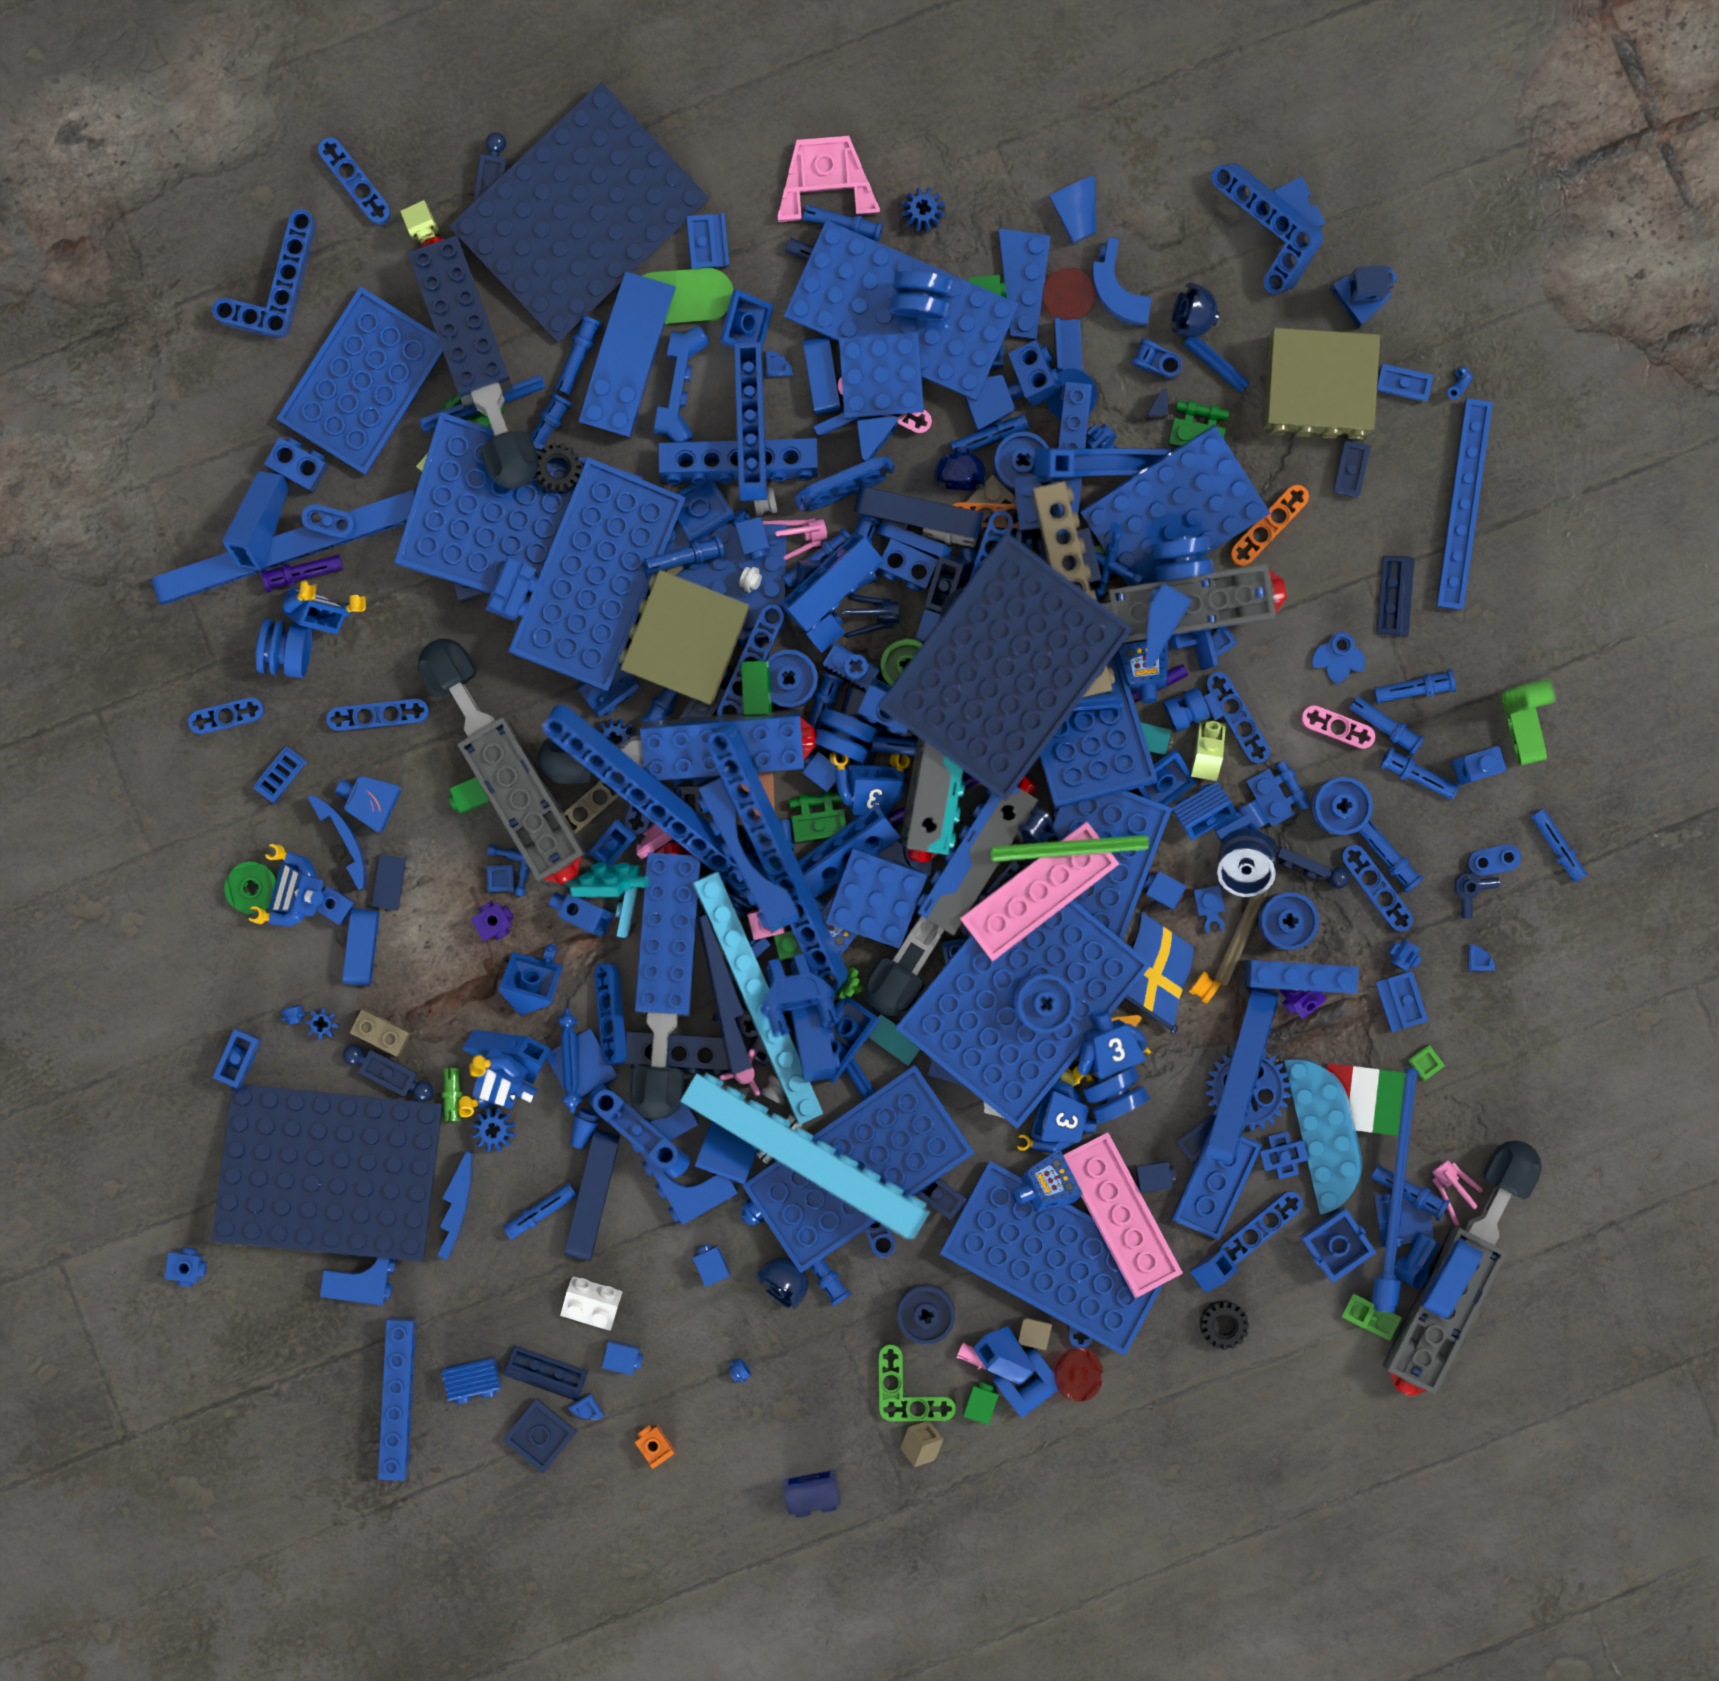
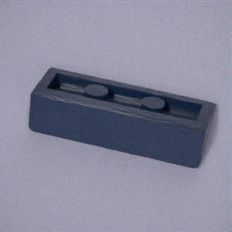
[1377,556,1415,637]
[504,1345,588,1401]

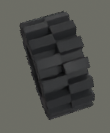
[534,443,582,494]
[1200,1300,1249,1350]

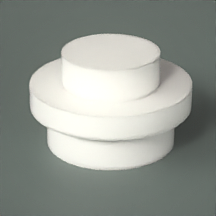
[739,567,762,593]

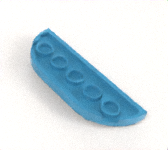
[1284,1059,1362,1215]

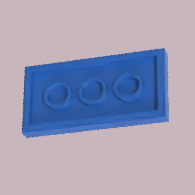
[1171,1123,1263,1240]

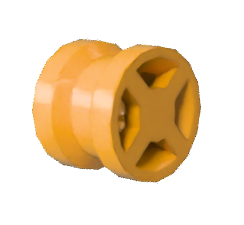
[1189,971,1221,1004]

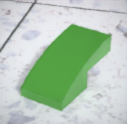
[1342,1293,1402,1341]

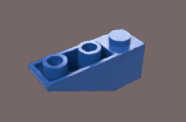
[462,1030,551,1085]

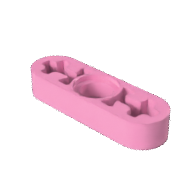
[1301,706,1375,749]

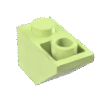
[400,200,440,244]
[1191,720,1226,781]

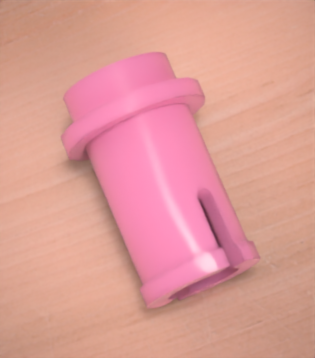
[956,1342,986,1370]

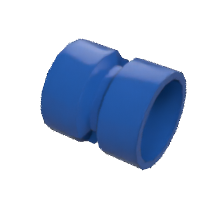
[1163,687,1211,733]

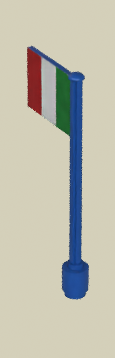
[1327,1063,1419,1312]

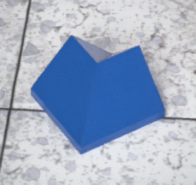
[498,952,563,1016]

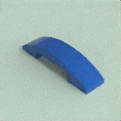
[308,795,367,890]

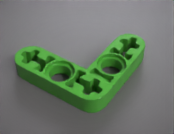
[879,1343,956,1421]

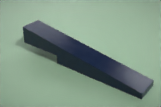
[697,914,753,1075]

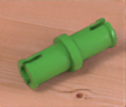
[441,1068,463,1121]

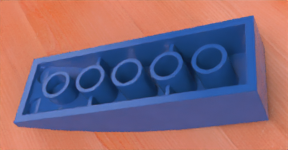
[579,271,676,438]

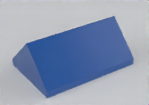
[827,995,880,1084]

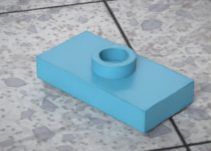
[616,887,638,938]

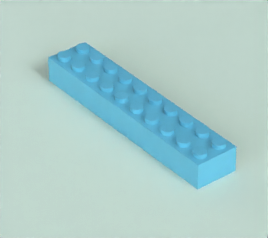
[681,1073,930,1239]

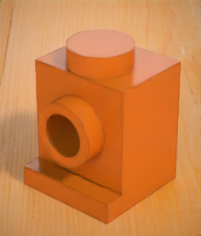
[635,1424,675,1469]

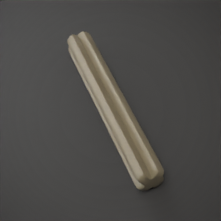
[1214,891,1268,986]

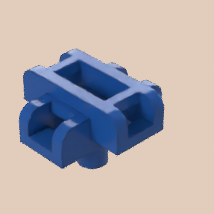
[1260,1131,1308,1180]

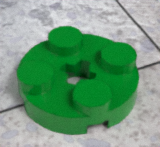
[224,862,277,914]

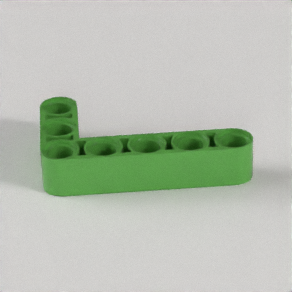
[1502,679,1554,766]

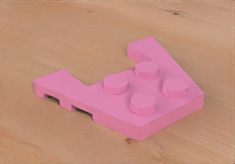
[778,136,880,222]

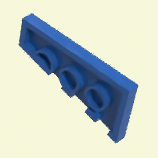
[998,229,1051,340]

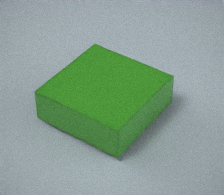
[1408,1044,1445,1081]

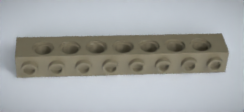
[1031,481,1115,697]

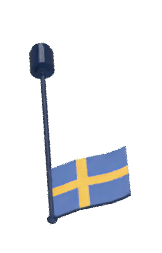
[972,890,1194,1034]

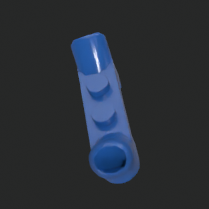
[654,326,709,443]
[588,1085,690,1177]

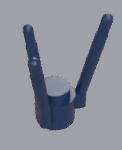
[841,594,899,638]

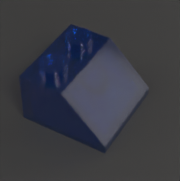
[783,1469,841,1517]

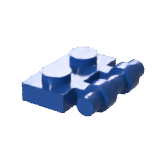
[1245,760,1310,827]

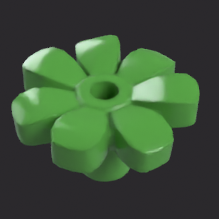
[835,968,863,999]

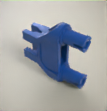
[760,954,839,1037]

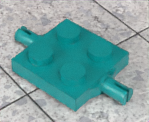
[564,862,649,897]

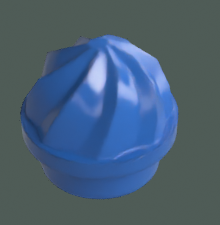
[740,1200,764,1225]

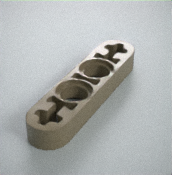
[564,780,621,834]

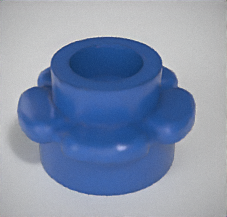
[280,1005,306,1025]
[728,1358,751,1383]

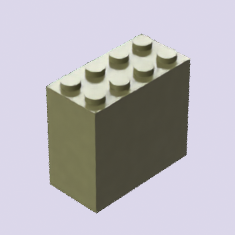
[1263,328,1380,440]
[619,570,751,705]

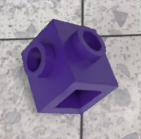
[471,901,514,942]
[1279,989,1327,1020]

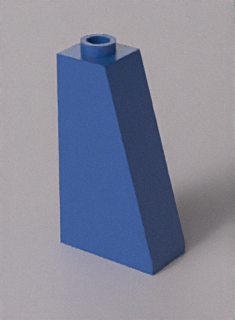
[222,471,290,570]

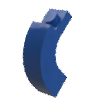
[1092,237,1152,328]

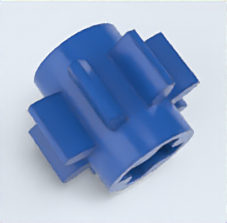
[1086,423,1117,448]
[1388,939,1422,972]
[305,1007,340,1040]

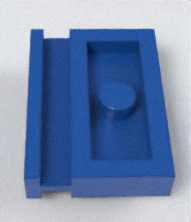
[686,213,729,269]
[1375,971,1428,1033]

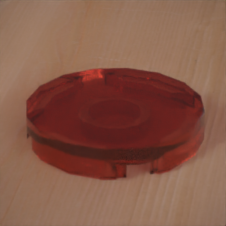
[1043,268,1095,320]
[1054,1348,1103,1402]

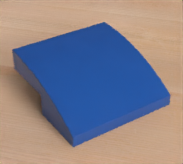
[547,1028,619,1099]
[695,1121,758,1184]

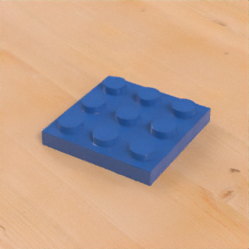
[839,332,924,418]
[825,847,927,949]

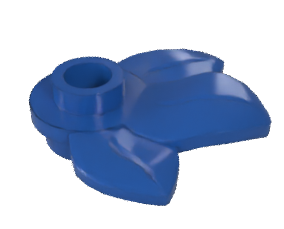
[1312,632,1365,684]

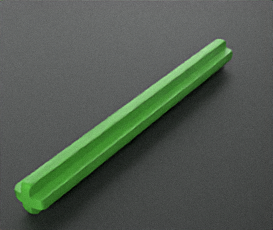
[990,835,1149,861]

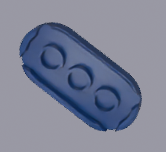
[794,457,895,511]

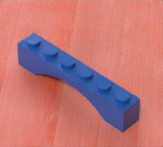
[1035,448,1176,477]
[697,777,800,933]

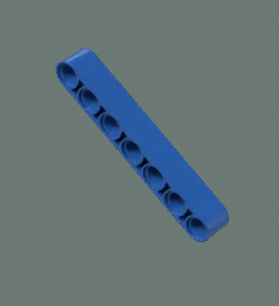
[1206,987,1280,1164]

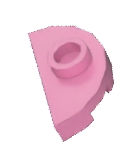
[636,823,673,860]

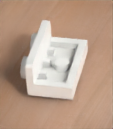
[560,1277,622,1331]

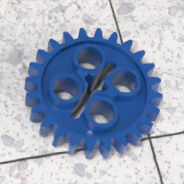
[1205,1049,1291,1133]

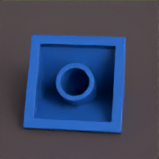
[720,289,774,349]
[857,416,899,463]
[1135,749,1197,805]

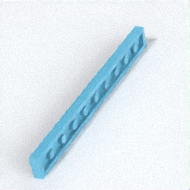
[693,872,823,1125]

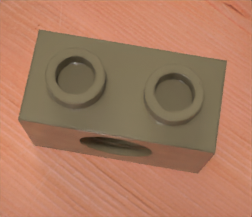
[350,1009,412,1057]

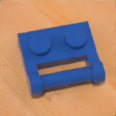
[1014,475,1063,531]

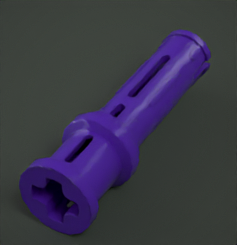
[261,554,343,593]

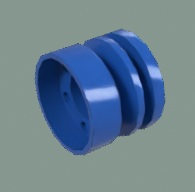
[256,618,312,679]

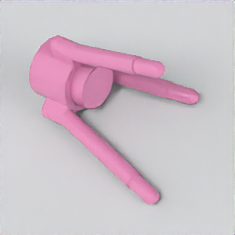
[762,518,827,560]
[720,1050,760,1096]
[1432,1160,1483,1226]

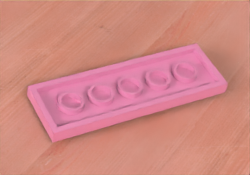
[960,822,1119,961]
[1063,1132,1183,1298]

